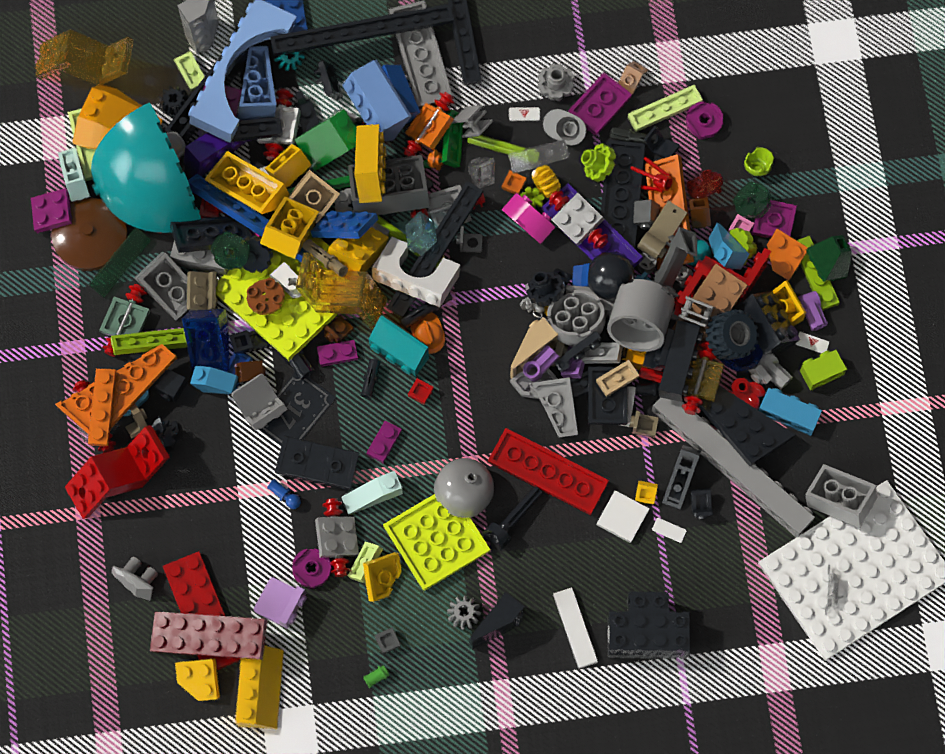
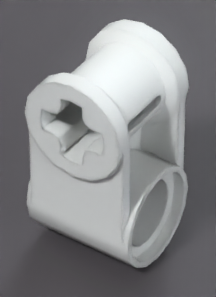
[270,262,305,298]

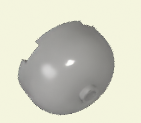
[547,290,606,346]
[434,458,494,518]

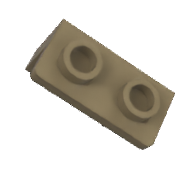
[187,271,218,312]

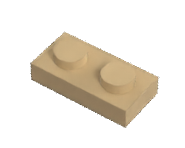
[596,360,639,397]

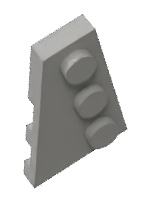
[532,377,578,437]

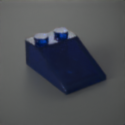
[182,309,229,372]

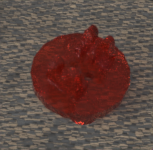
[686,169,723,198]

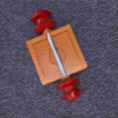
[402,92,455,157]

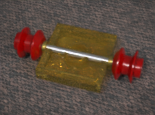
[682,341,724,415]

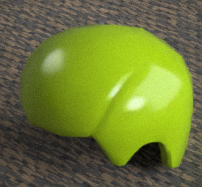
[744,147,774,176]

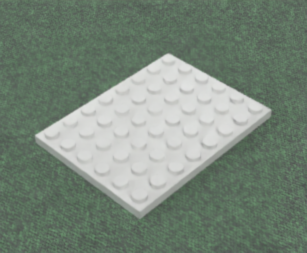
[758,480,945,661]

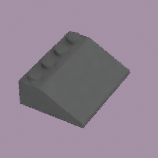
[348,155,430,215]

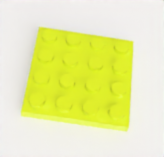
[383,494,490,592]

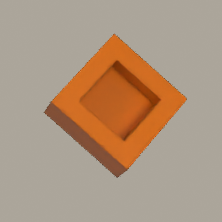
[502,171,527,194]

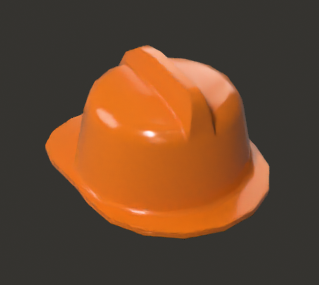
[410,312,445,354]

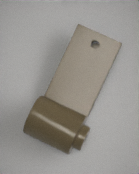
[637,200,687,260]

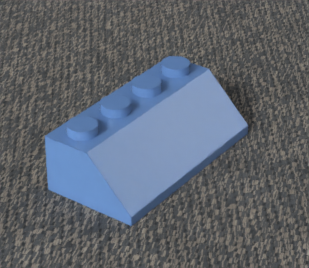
[342,60,411,141]

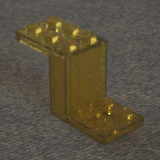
[35,29,134,86]
[296,253,387,331]

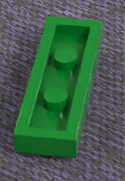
[442,109,463,168]

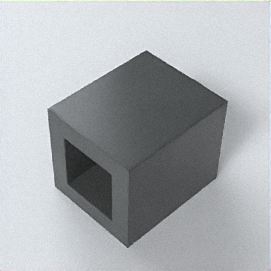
[634,200,660,230]

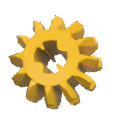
[532,165,561,198]

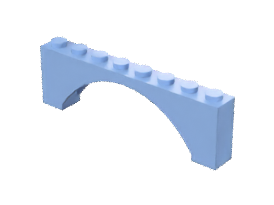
[188,0,296,143]

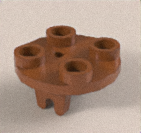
[247,278,285,315]

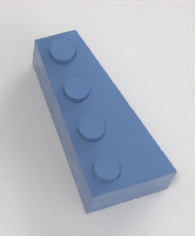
[238,46,276,120]

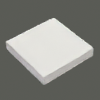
[596,491,649,543]

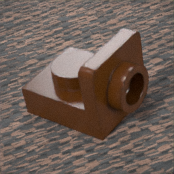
[323,315,354,343]

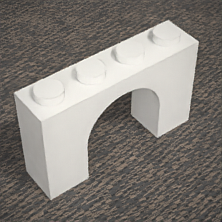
[371,237,461,307]

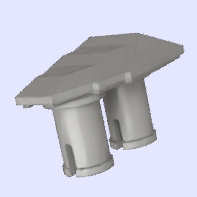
[112,557,158,600]

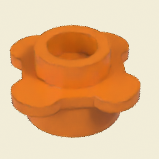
[427,150,443,171]

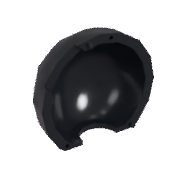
[588,252,635,300]

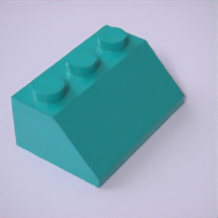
[369,315,429,376]

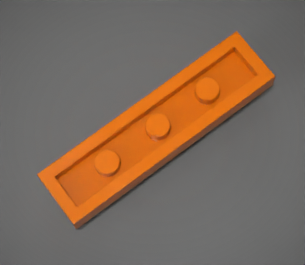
[88,369,117,446]

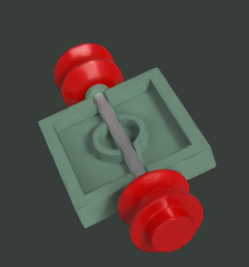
[99,284,150,357]

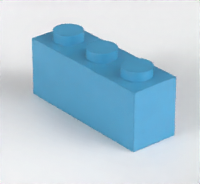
[759,388,822,436]

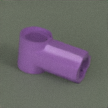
[798,291,828,331]
[523,345,560,382]

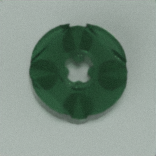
[733,181,771,220]
[211,232,250,270]

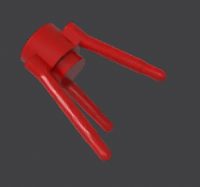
[631,157,673,193]

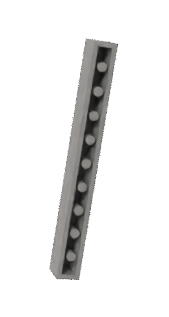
[652,398,815,538]

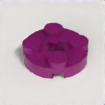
[686,102,723,140]
[292,549,332,589]

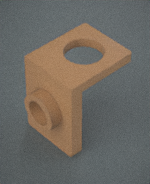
[618,61,648,94]

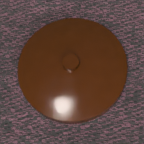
[51,198,128,271]

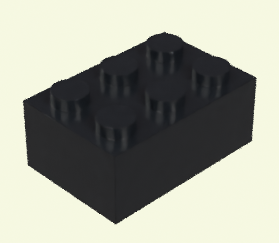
[736,292,800,355]

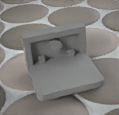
[231,374,287,431]

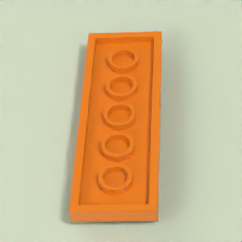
[645,154,694,270]

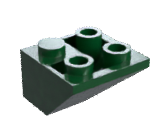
[806,235,852,282]

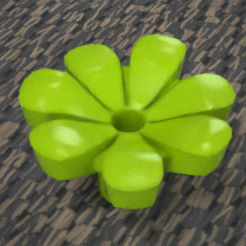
[520,187,545,208]

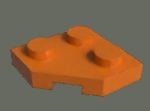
[767,229,808,281]

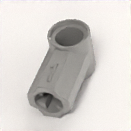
[753,354,793,390]

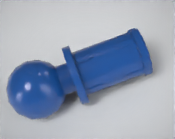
[267,479,301,509]

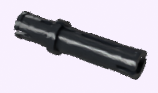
[399,292,453,330]

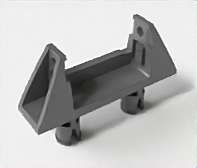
[650,227,697,298]

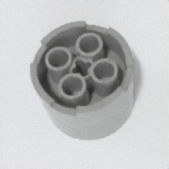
[607,279,675,352]

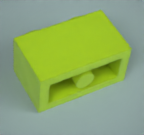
[800,350,847,391]

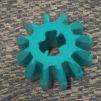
[274,51,305,71]

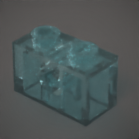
[405,211,437,256]

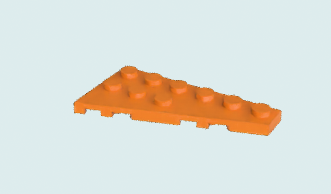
[55,344,177,435]

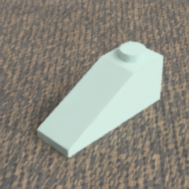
[58,148,90,202]
[341,471,403,515]

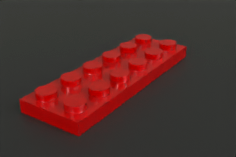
[488,428,609,515]
[163,551,241,670]

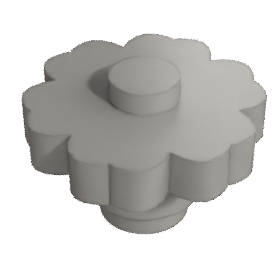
[538,64,574,101]

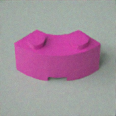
[502,193,555,244]

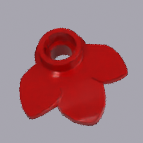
[731,378,766,410]

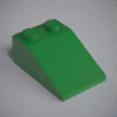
[294,109,357,171]

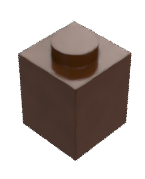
[689,197,711,229]
[234,360,266,383]

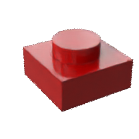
[408,378,434,405]

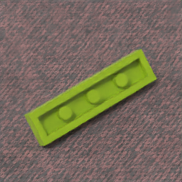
[797,236,840,311]
[111,328,190,355]

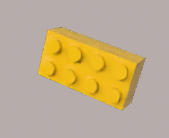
[355,124,387,203]

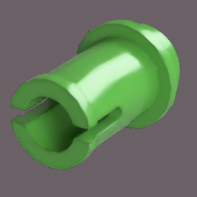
[363,665,389,688]

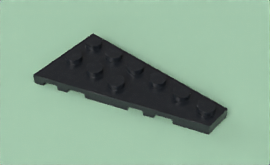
[687,369,796,467]

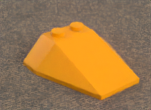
[73,84,163,149]

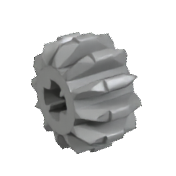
[447,596,481,630]

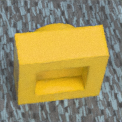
[635,481,658,504]

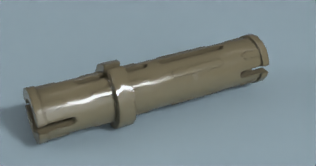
[303,239,348,277]

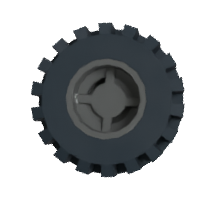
[706,310,759,360]

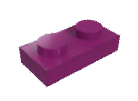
[317,340,358,367]
[366,421,402,464]

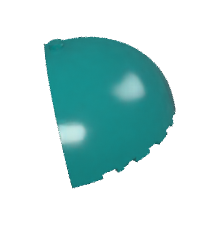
[91,102,201,233]

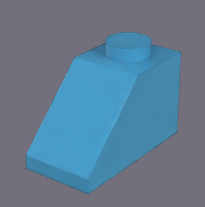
[190,366,238,394]

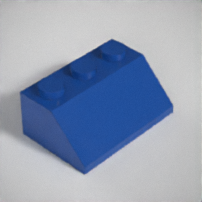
[381,65,421,124]

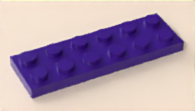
[540,183,643,268]

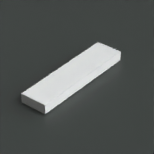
[553,588,598,669]

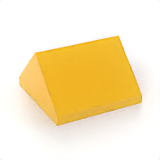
[771,280,806,326]

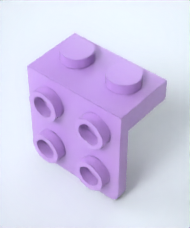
[254,578,307,629]

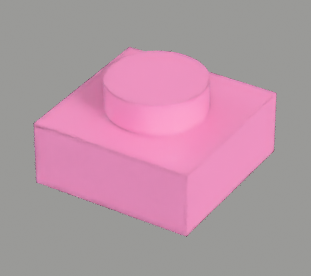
[728,214,754,232]

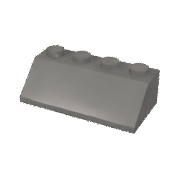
[178,0,219,54]

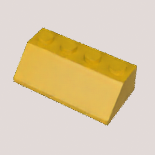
[204,151,290,214]
[235,646,284,729]

